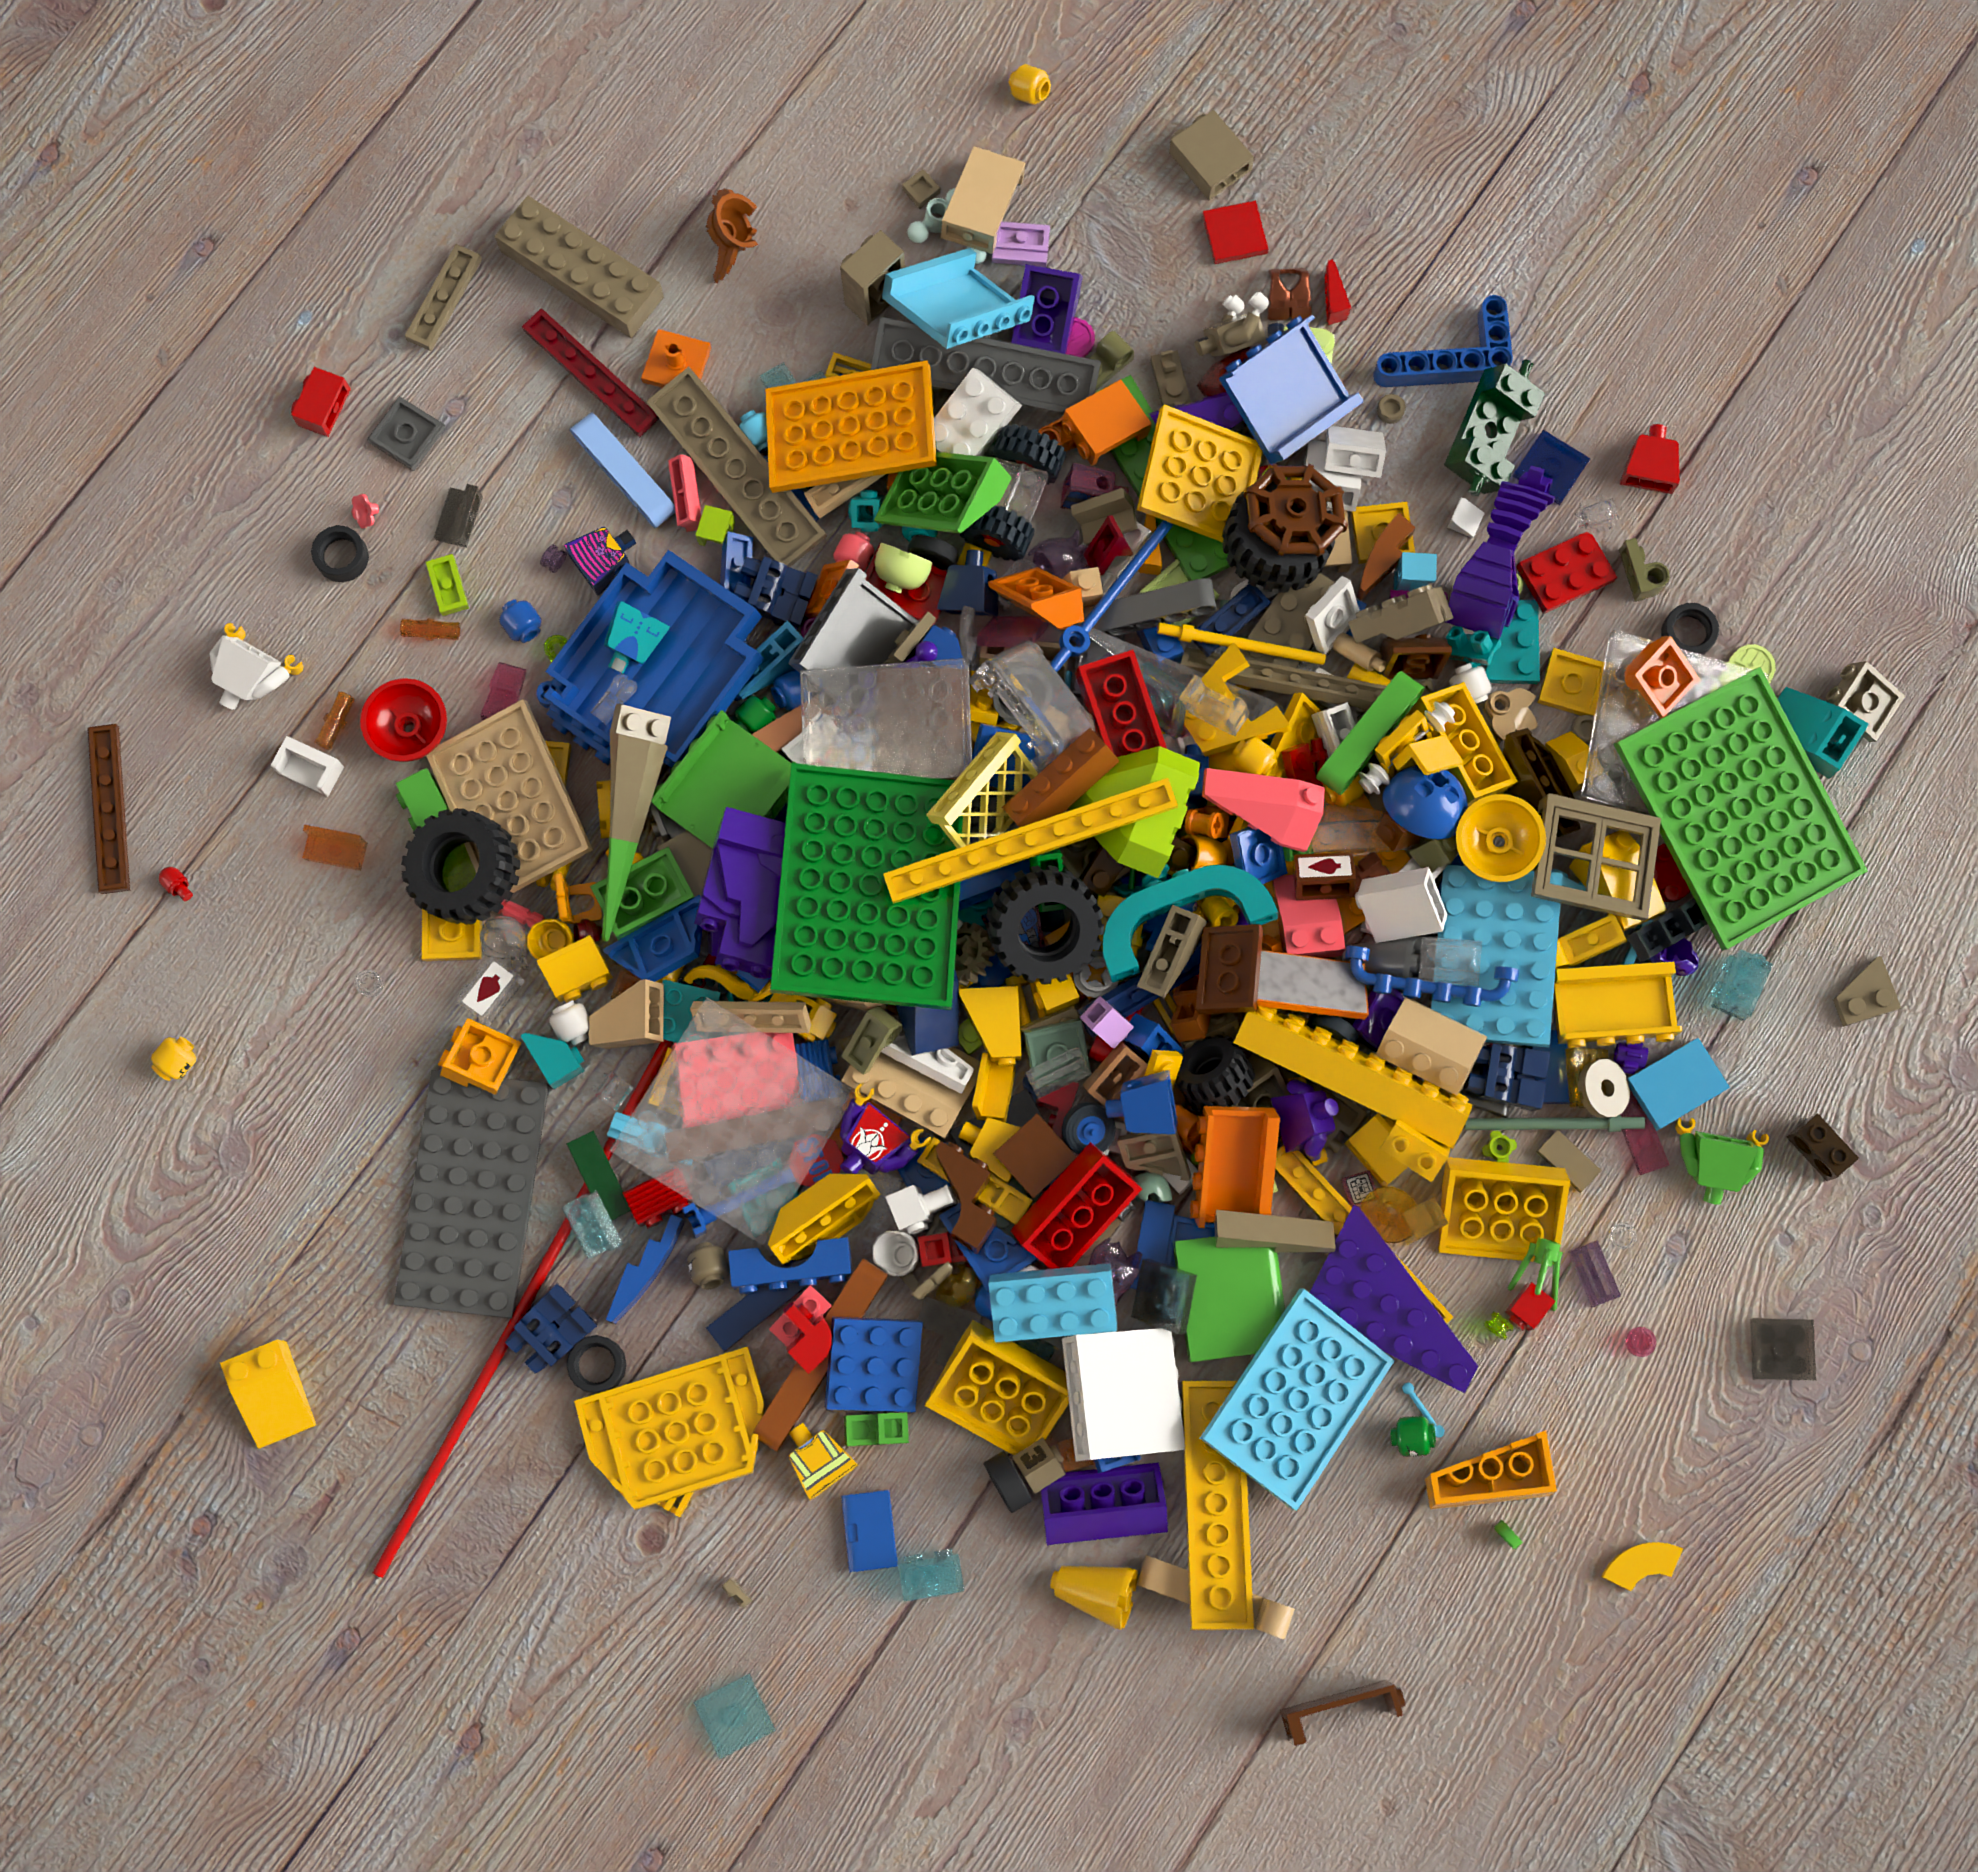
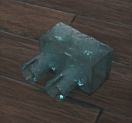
[1711,949,1773,1021]
[898,1549,965,1602]

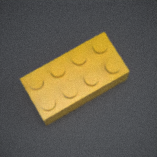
[1406,682,1518,807]

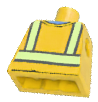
[788,1423,859,1500]

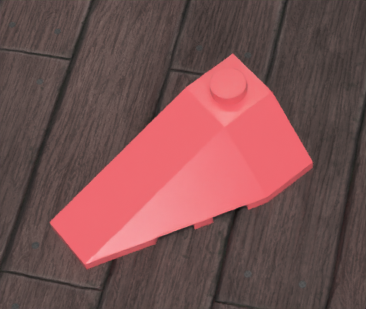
[1202,768,1325,852]

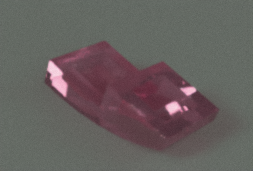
[480,662,526,720]

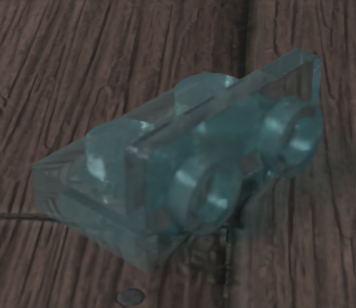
[562,1191,623,1259]

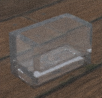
[1179,675,1250,737]

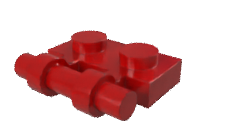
[1281,737,1328,787]

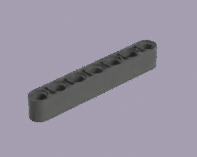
[1025,578,1216,647]

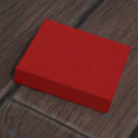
[1202,200,1269,264]

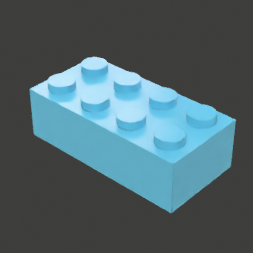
[988,1263,1117,1343]

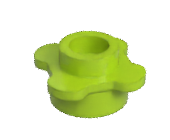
[1482,1130,1517,1163]

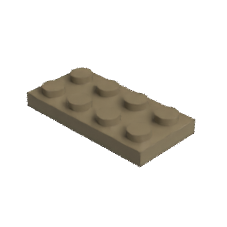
[1240,573,1335,668]

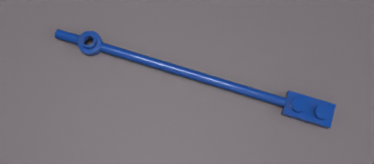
[1046,429,1233,676]

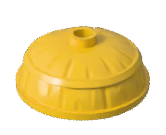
[1456,794,1546,882]

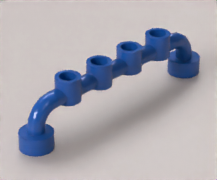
[1345,946,1519,1007]

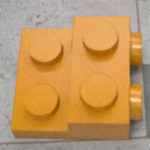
[438,1018,521,1095]

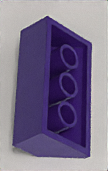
[1041,1462,1168,1545]

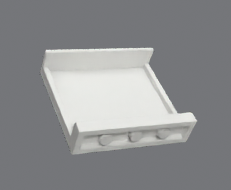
[1062,1328,1185,1461]

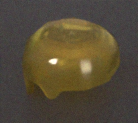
[936,1263,979,1307]

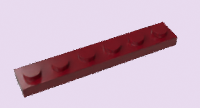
[522,308,659,438]

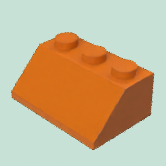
[988,567,1084,630]

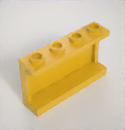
[1553,962,1682,1048]

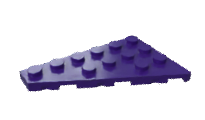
[1309,1204,1478,1394]

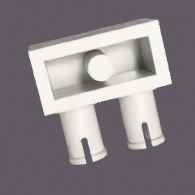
[885,1185,957,1235]

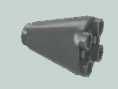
[1342,936,1424,993]

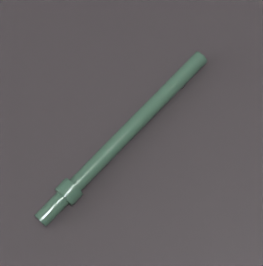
[1464,1114,1645,1132]

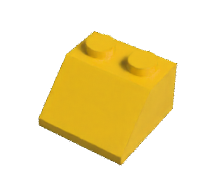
[536,935,613,1003]

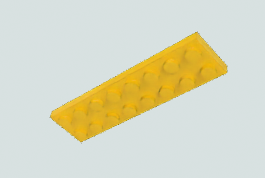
[1181,1381,1254,1630]

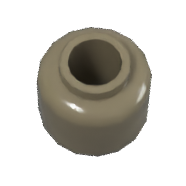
[687,1242,729,1289]

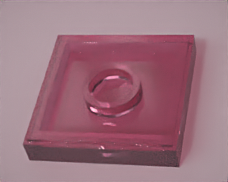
[977,616,1049,647]

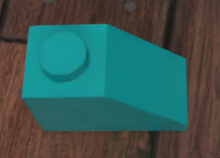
[521,1033,585,1089]

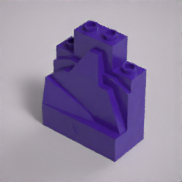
[694,807,786,979]

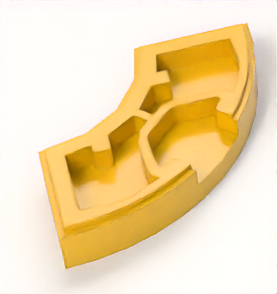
[1601,1542,1683,1591]

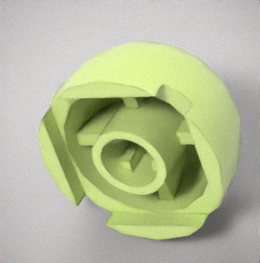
[875,543,933,594]

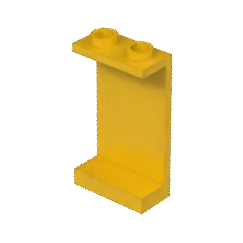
[1380,1119,1451,1182]

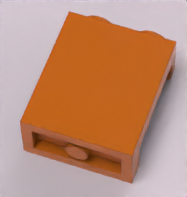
[1062,379,1152,466]

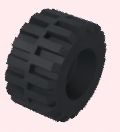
[1175,1035,1255,1113]

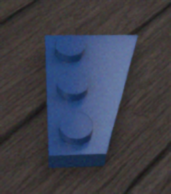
[939,1203,1038,1293]

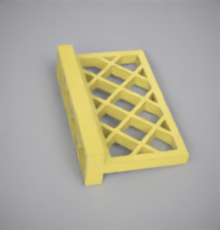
[926,732,1038,849]

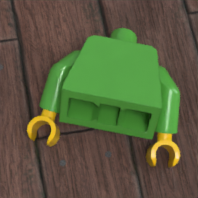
[1675,1118,1769,1205]

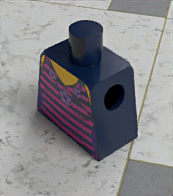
[563,527,637,596]

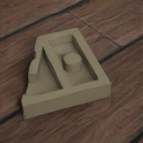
[1833,956,1901,1027]
[1117,1129,1191,1181]

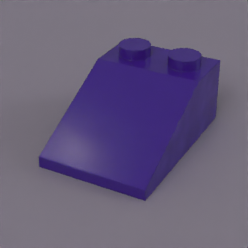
[1011,264,1083,354]

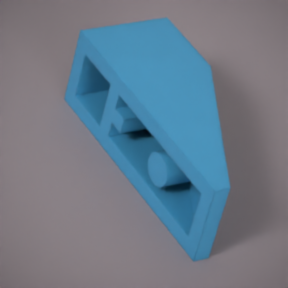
[739,621,803,699]

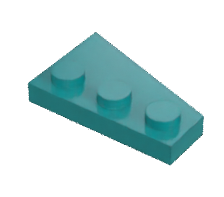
[1486,600,1540,684]

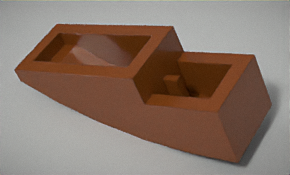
[1357,512,1416,601]
[1170,974,1211,1042]

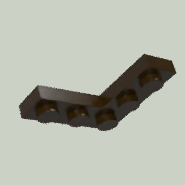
[1079,835,1198,897]

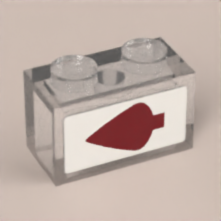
[456,955,525,1027]

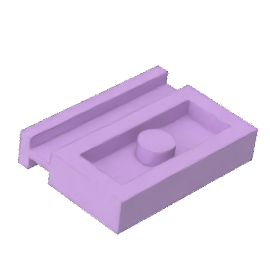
[992,222,1050,267]

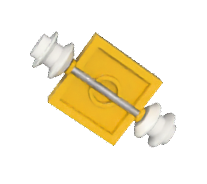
[1358,701,1455,794]

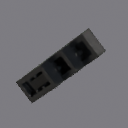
[1627,898,1708,962]

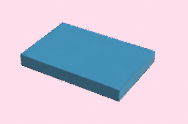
[1628,1038,1730,1131]

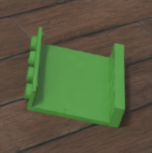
[651,710,796,849]

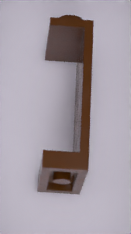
[1280,1680,1406,1746]

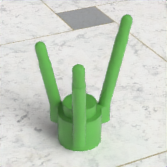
[1508,1237,1563,1311]

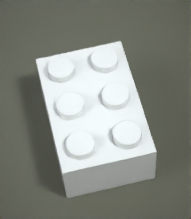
[934,368,1022,456]

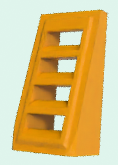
[1138,514,1162,575]

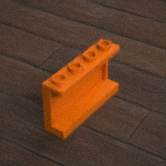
[1190,1106,1280,1228]

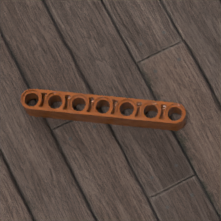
[752,1258,889,1452]

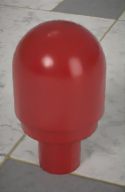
[159,867,193,902]

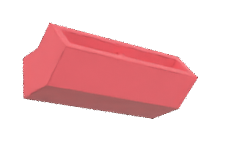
[668,454,702,532]

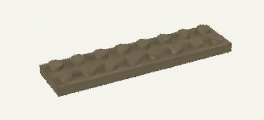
[646,367,827,567]

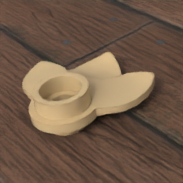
[1485,688,1538,741]

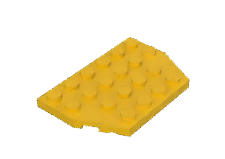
[574,1346,765,1510]

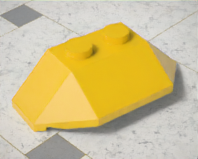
[768,1174,881,1264]

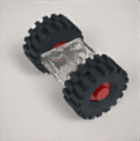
[960,424,1066,561]

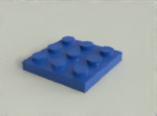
[825,1317,923,1412]

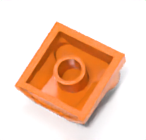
[1625,636,1700,718]

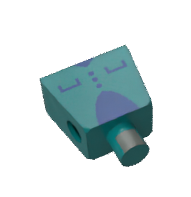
[604,601,670,674]

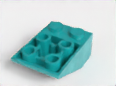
[1778,687,1869,779]

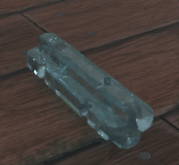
[1013,1339,1055,1362]

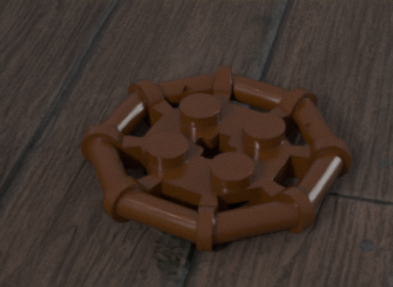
[1244,463,1348,556]

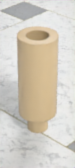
[1333,632,1386,672]

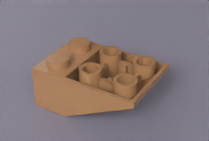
[1083,1041,1185,1122]

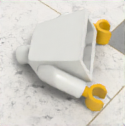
[210,623,303,709]

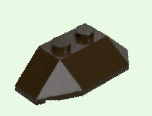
[1503,728,1581,837]

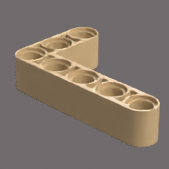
[1136,1555,1295,1639]

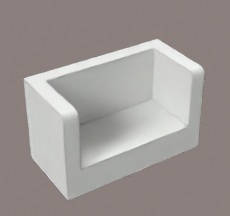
[271,736,344,797]

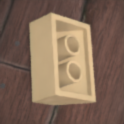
[1375,997,1487,1095]

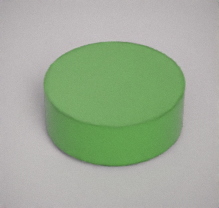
[1494,1519,1523,1550]

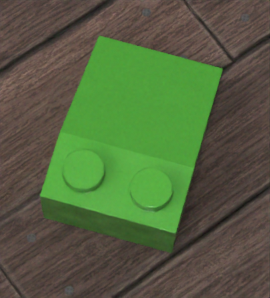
[590,846,695,940]

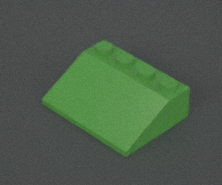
[874,452,1012,533]

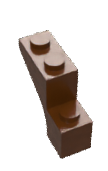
[936,1141,997,1254]

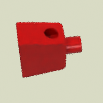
[1620,424,1680,494]

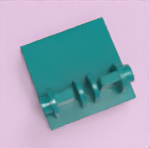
[662,979,721,1043]

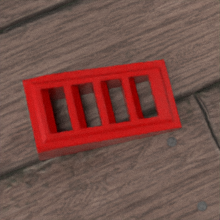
[1324,259,1351,325]

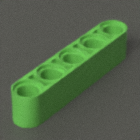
[1316,671,1425,795]

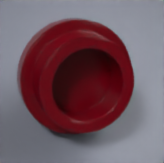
[573,919,603,942]

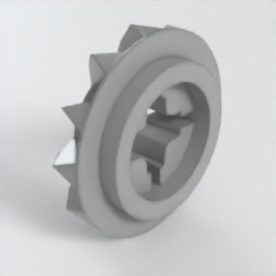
[1073,951,1119,998]

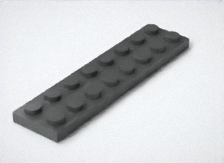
[871,317,1101,412]

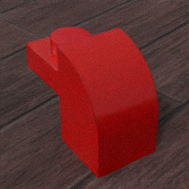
[783,1301,832,1374]

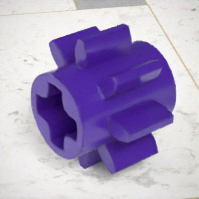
[1613,1041,1648,1075]

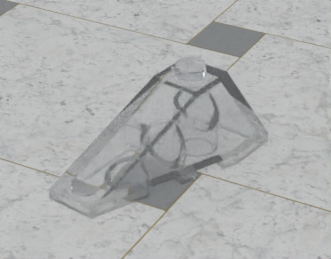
[1309,801,1414,856]

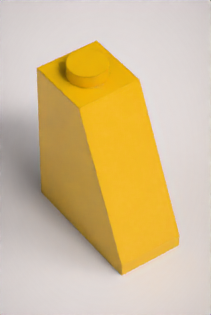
[959,986,1021,1066]

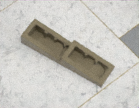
[1214,1210,1336,1252]

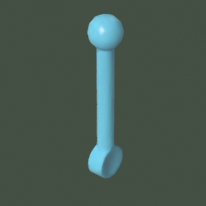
[1402,1382,1445,1437]

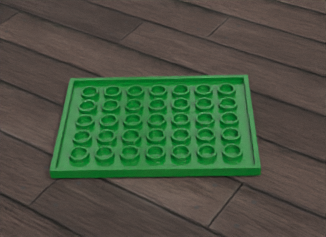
[770,763,963,1010]

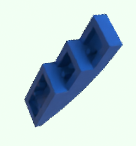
[606,1215,685,1324]

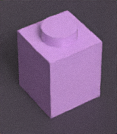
[1080,996,1134,1049]

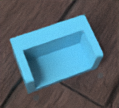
[1394,552,1437,591]

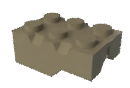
[1348,584,1453,643]

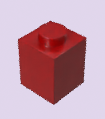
[1505,1282,1556,1331]

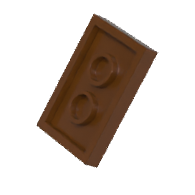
[1196,924,1263,1014]

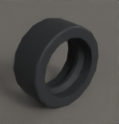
[311,525,369,583]
[1661,603,1719,660]
[567,1335,627,1394]
[983,1451,1032,1513]

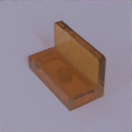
[302,825,368,871]

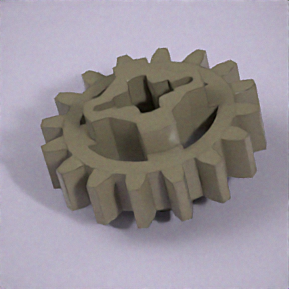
[955,922,996,986]

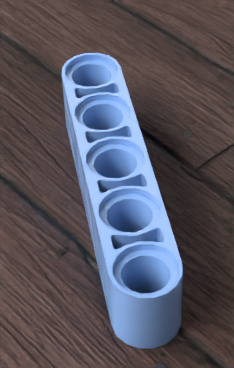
[570,412,675,529]

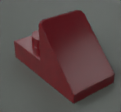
[1083,515,1134,576]
[1036,1082,1079,1139]

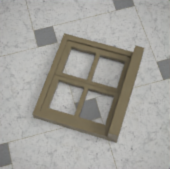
[1531,793,1661,921]

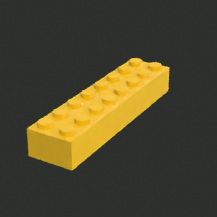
[1233,1006,1472,1148]

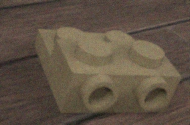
[1825,661,1905,742]

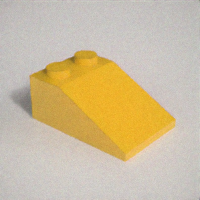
[1569,831,1667,932]
[220,1339,317,1449]

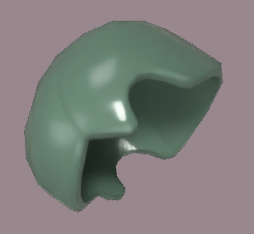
[1133,1172,1173,1202]

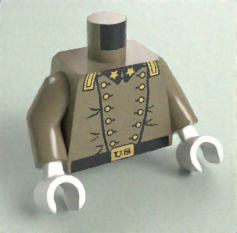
[1195,292,1269,356]

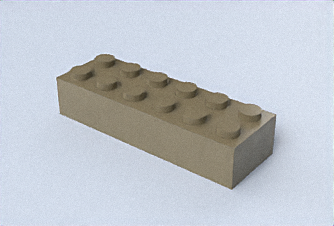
[494,195,664,339]

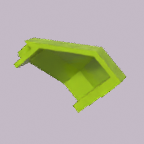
[1068,746,1200,878]

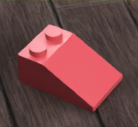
[1272,875,1346,958]

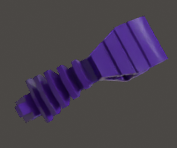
[1445,465,1555,639]

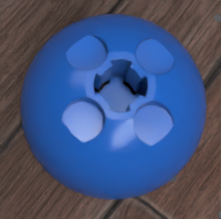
[1383,765,1468,839]

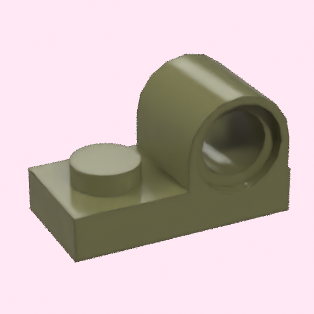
[1089,331,1134,391]
[1619,538,1670,602]
[841,1006,903,1075]

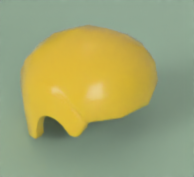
[527,919,573,960]

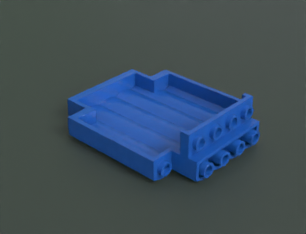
[544,550,764,769]

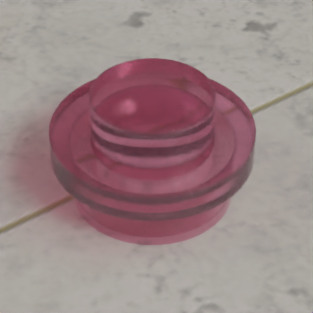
[1625,1327,1656,1357]

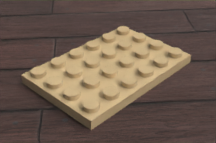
[426,699,593,893]

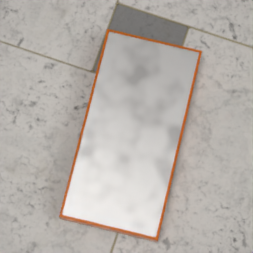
[1257,950,1369,1020]

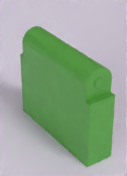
[1173,1236,1285,1362]

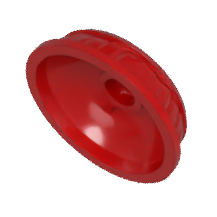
[360,678,447,762]

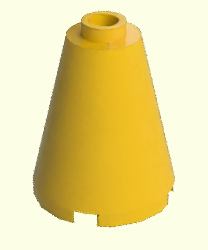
[1050,1566,1138,1630]

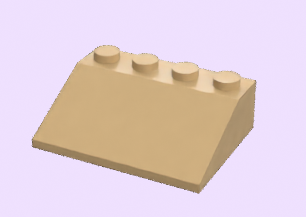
[841,1047,980,1142]

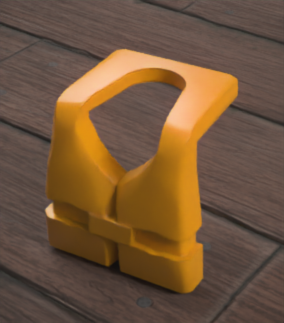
[554,872,603,924]

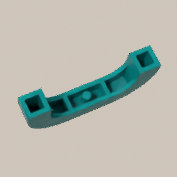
[1103,865,1278,983]

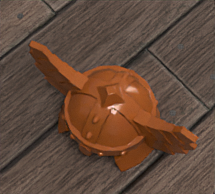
[706,188,758,283]

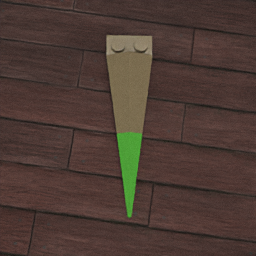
[602,703,671,942]

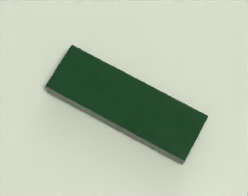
[566,1130,631,1224]

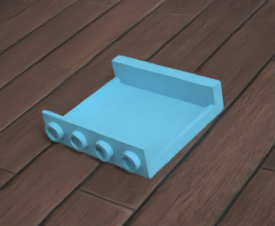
[882,248,1035,349]

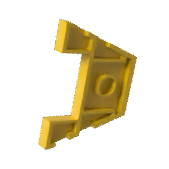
[1175,642,1292,757]

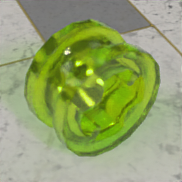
[544,634,567,662]
[1483,1311,1514,1340]

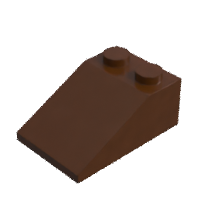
[1379,634,1452,680]

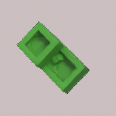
[844,1412,909,1446]

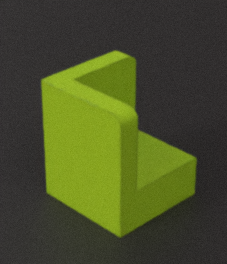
[695,505,736,546]

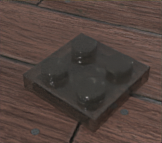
[1131,1259,1197,1334]
[1750,1318,1816,1381]

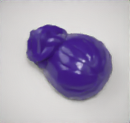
[1649,938,1699,976]

